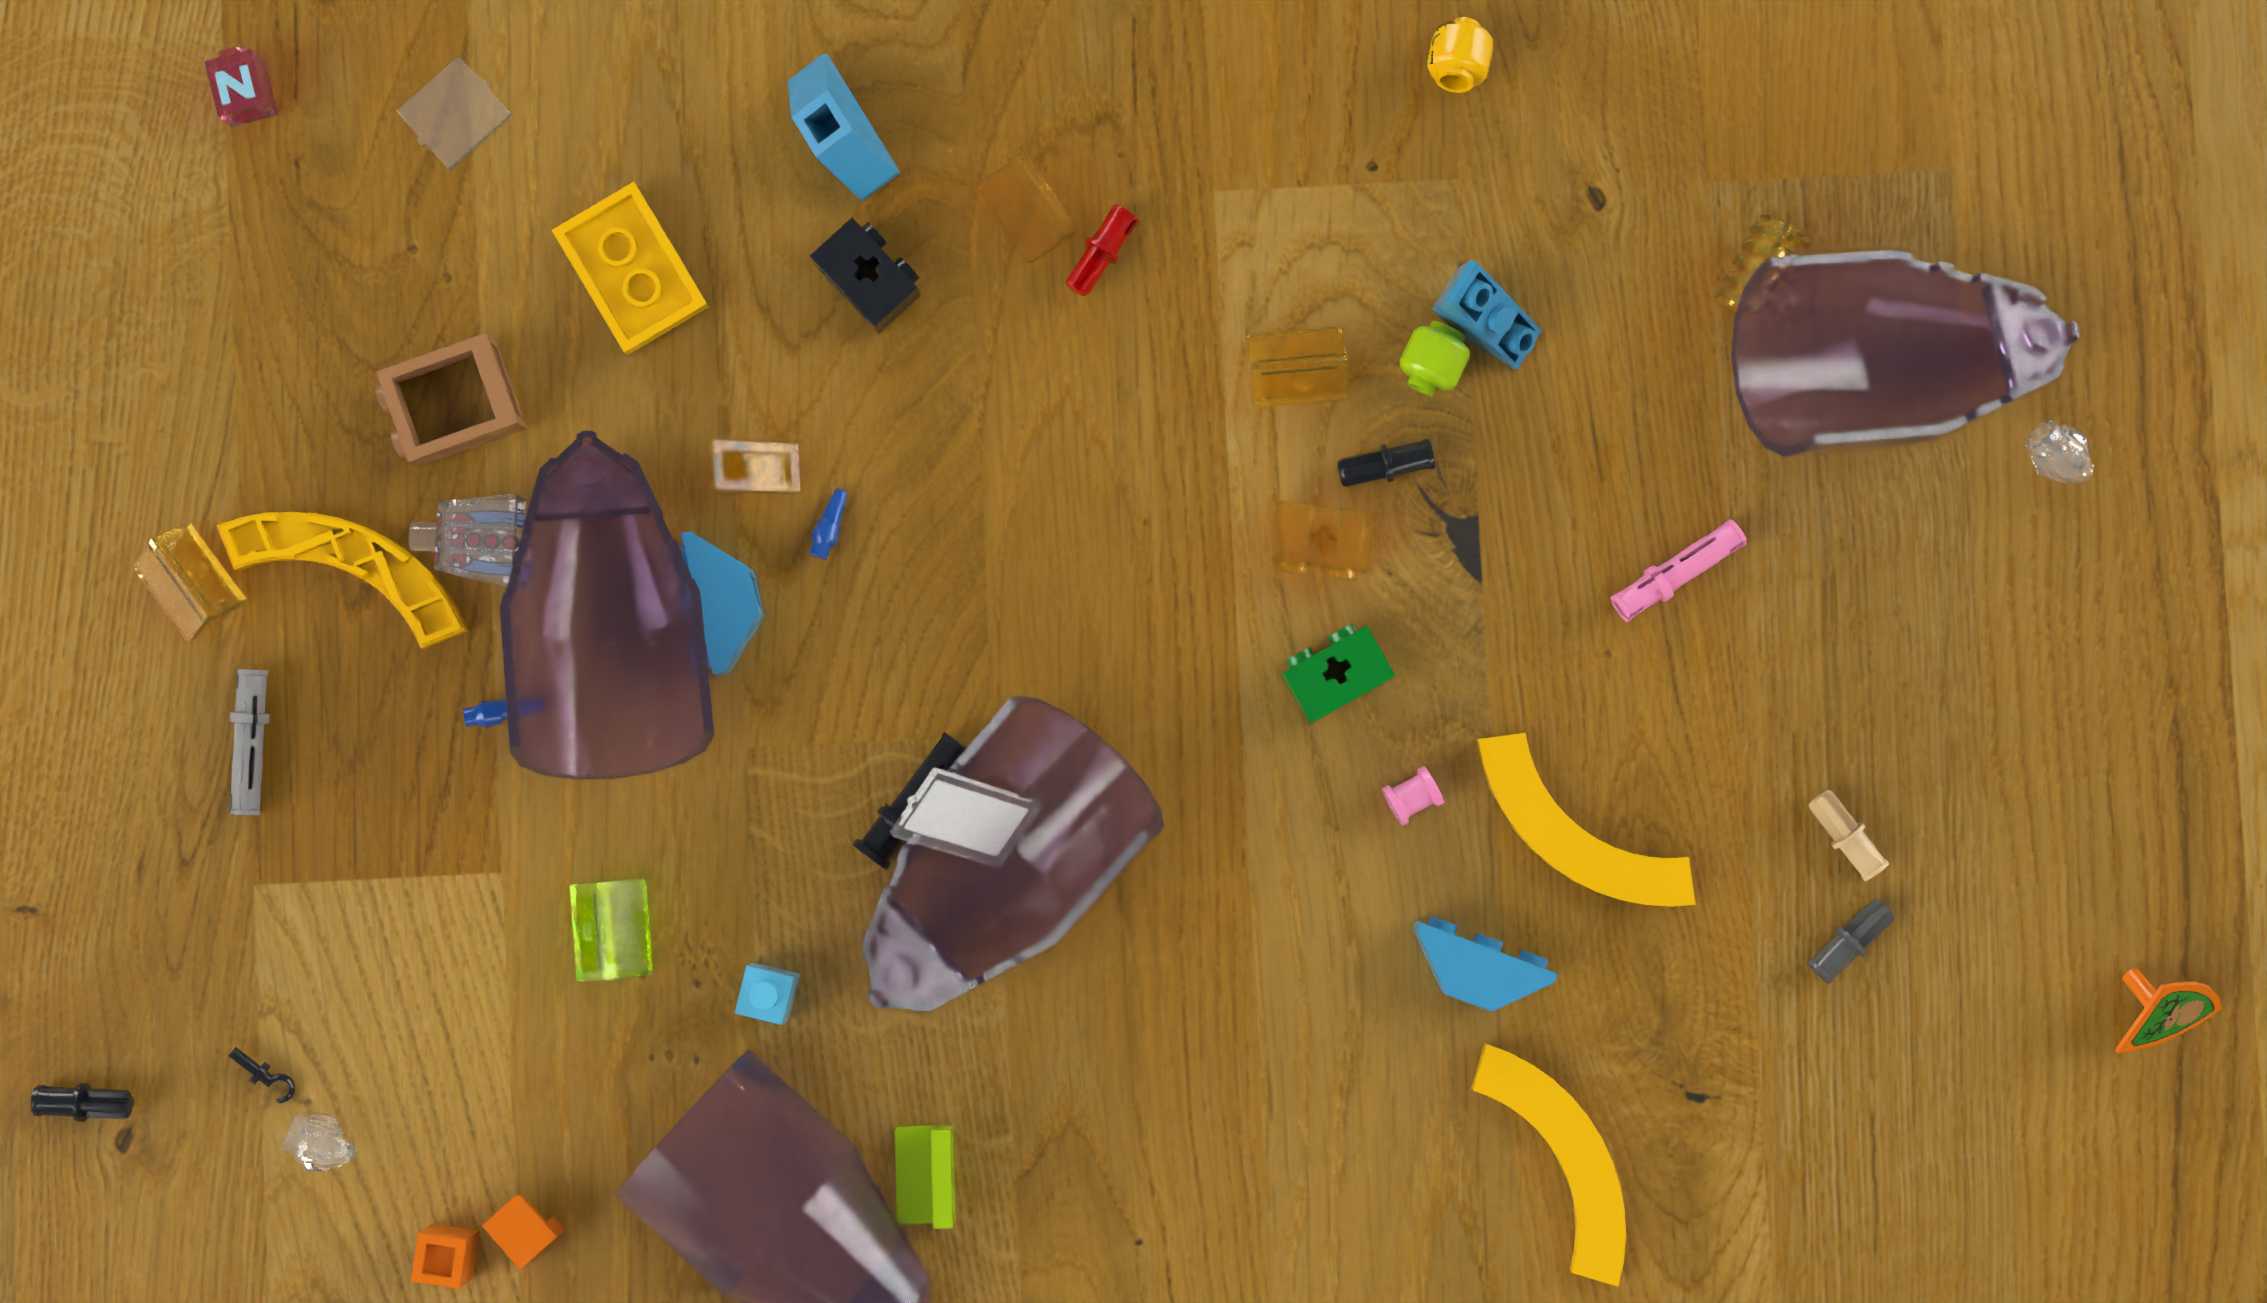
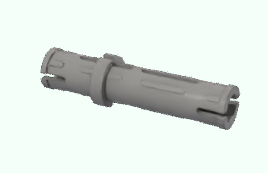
[229,669,270,815]

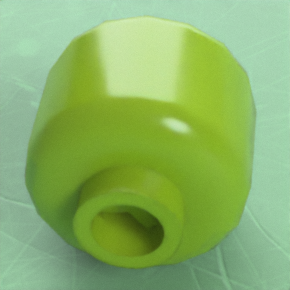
[1399,321,1470,396]

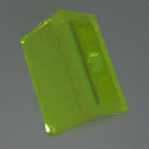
[570,878,652,981]

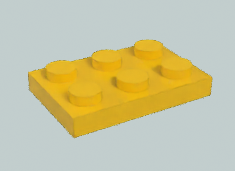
[552,182,709,356]

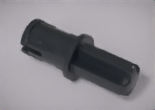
[1337,439,1435,487]
[31,1083,134,1122]

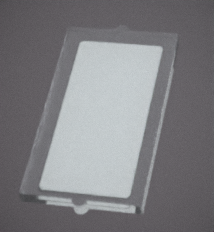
[890,767,1043,869]

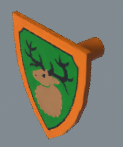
[2115,968,2222,1054]

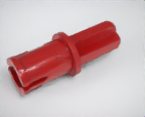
[1066,204,1139,297]

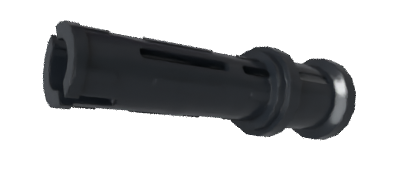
[852,732,969,870]

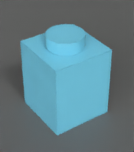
[735,962,800,1025]

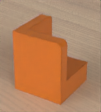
[482,1194,566,1270]
[411,1224,480,1289]

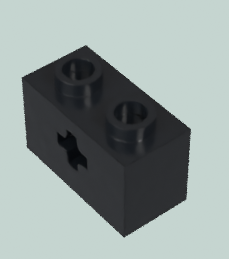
[810,218,921,334]

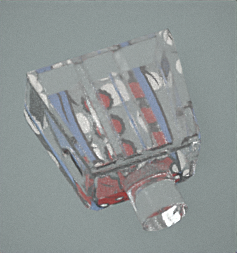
[409,494,526,589]

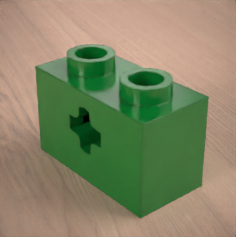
[1280,623,1396,725]

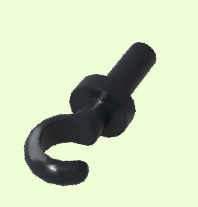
[228,1047,296,1103]

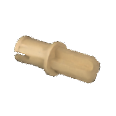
[1808,790,1889,881]

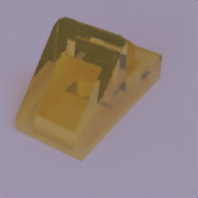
[709,440,800,496]

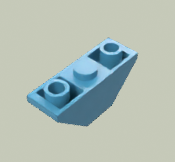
[788,53,901,200]
[1432,259,1542,370]
[676,531,765,677]
[1413,916,1558,1011]

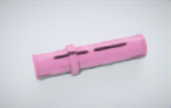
[1610,519,1747,622]

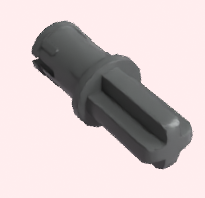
[1807,899,1894,985]

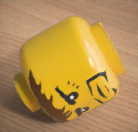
[1427,17,1493,93]

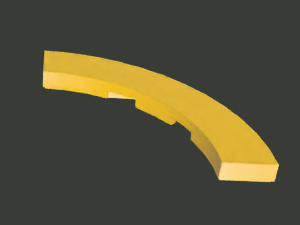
[216,512,469,649]
[1476,733,1696,907]
[1471,1043,1626,1287]

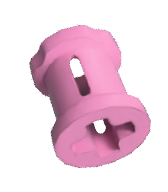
[1381,766,1445,826]

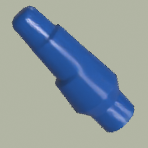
[809,489,847,560]
[463,699,538,728]

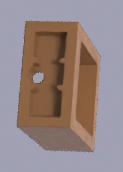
[375,332,527,467]

